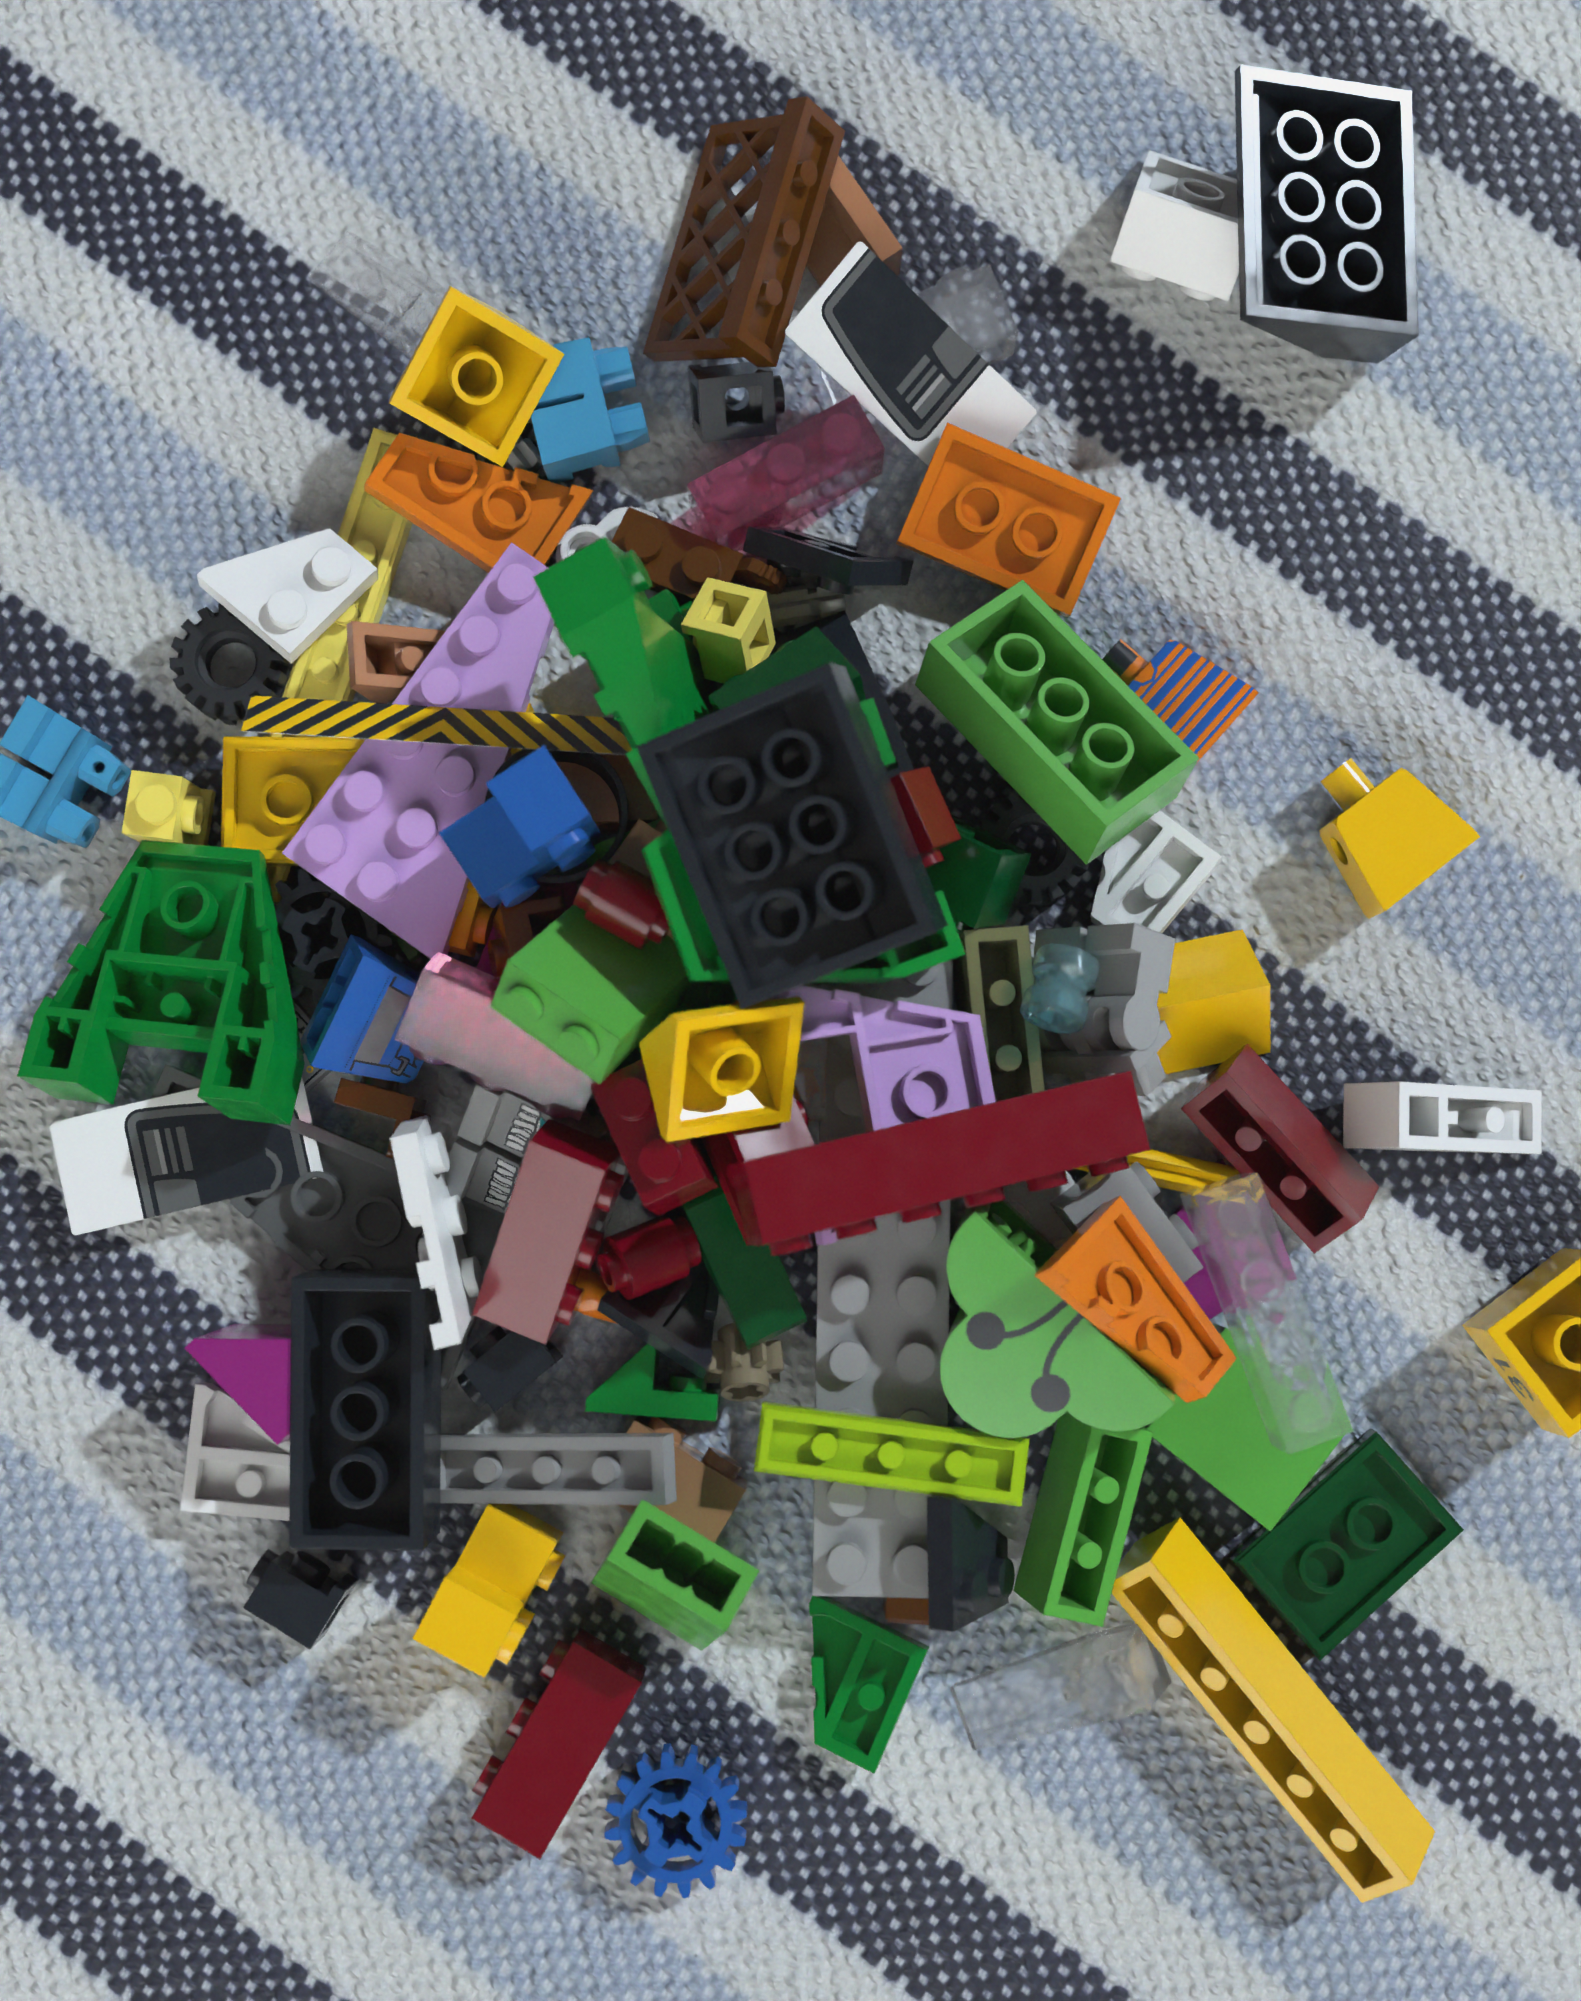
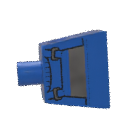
[300,934,455,1083]

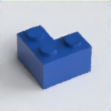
[439,745,602,908]

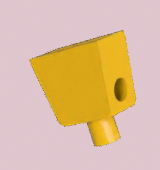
[1319,758,1480,919]

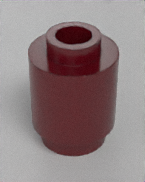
[574,858,670,950]
[597,1215,701,1300]

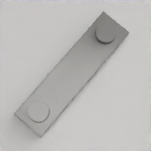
[440,1433,677,1505]

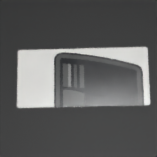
[785,242,1036,466]
[49,1078,323,1235]

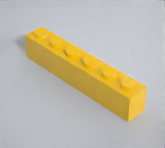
[1112,1517,1435,1903]

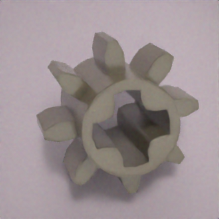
[704,1323,784,1402]

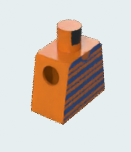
[1102,639,1259,762]

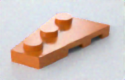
[364,433,593,573]
[1034,1196,1237,1403]

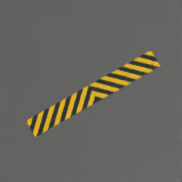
[241,695,632,755]

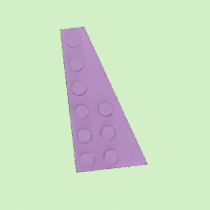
[282,542,554,968]

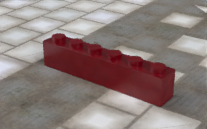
[729,1071,1150,1256]

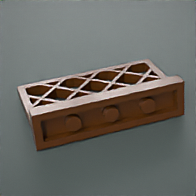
[643,96,845,368]

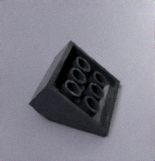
[1234,65,1419,364]
[636,663,948,1009]

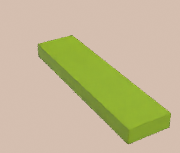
[754,1401,1029,1507]

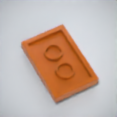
[896,422,1121,618]

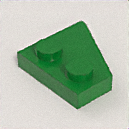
[809,1596,930,1774]

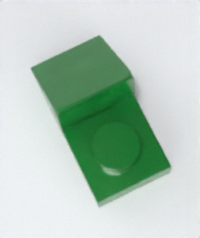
[585,1343,721,1421]

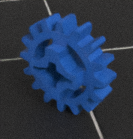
[604,1743,748,1898]

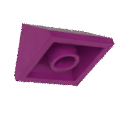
[185,1324,291,1445]

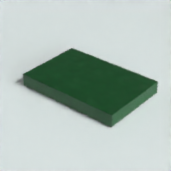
[1228,1428,1464,1661]

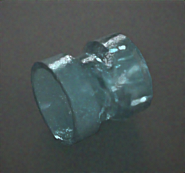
[1020,944,1101,1034]

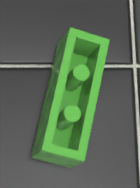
[1013,1411,1153,1627]

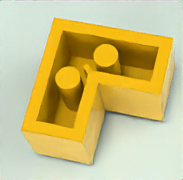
[412,1504,566,1678]

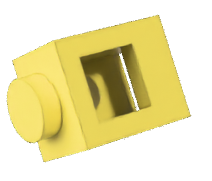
[681,577,776,684]
[122,770,216,846]

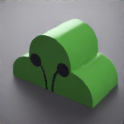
[940,1199,1175,1438]

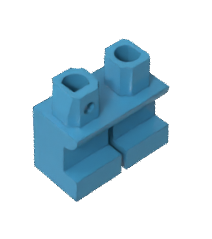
[531,337,650,484]
[0,695,131,848]

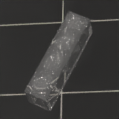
[1180,1173,1354,1455]

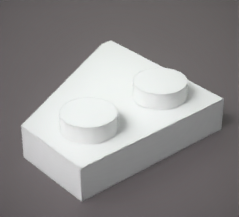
[180,1382,290,1521]

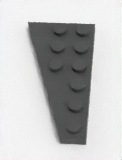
[150,1065,505,1391]

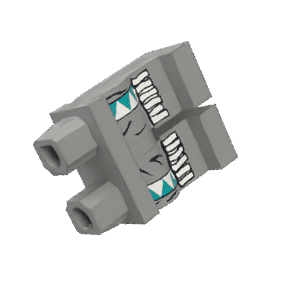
[443,1065,629,1233]

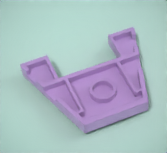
[773,985,996,1245]

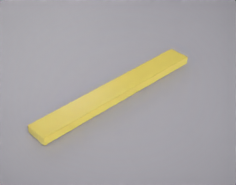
[267,428,413,902]

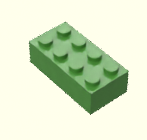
[915,580,1199,865]

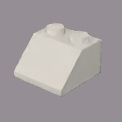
[1110,150,1239,301]

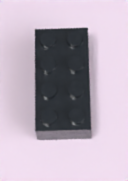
[289,1269,441,1550]

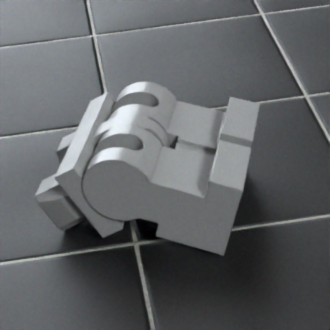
[1034,923,1175,1096]

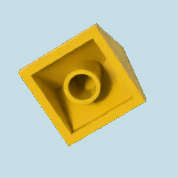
[388,285,565,467]
[1157,929,1271,1074]
[639,996,805,1142]

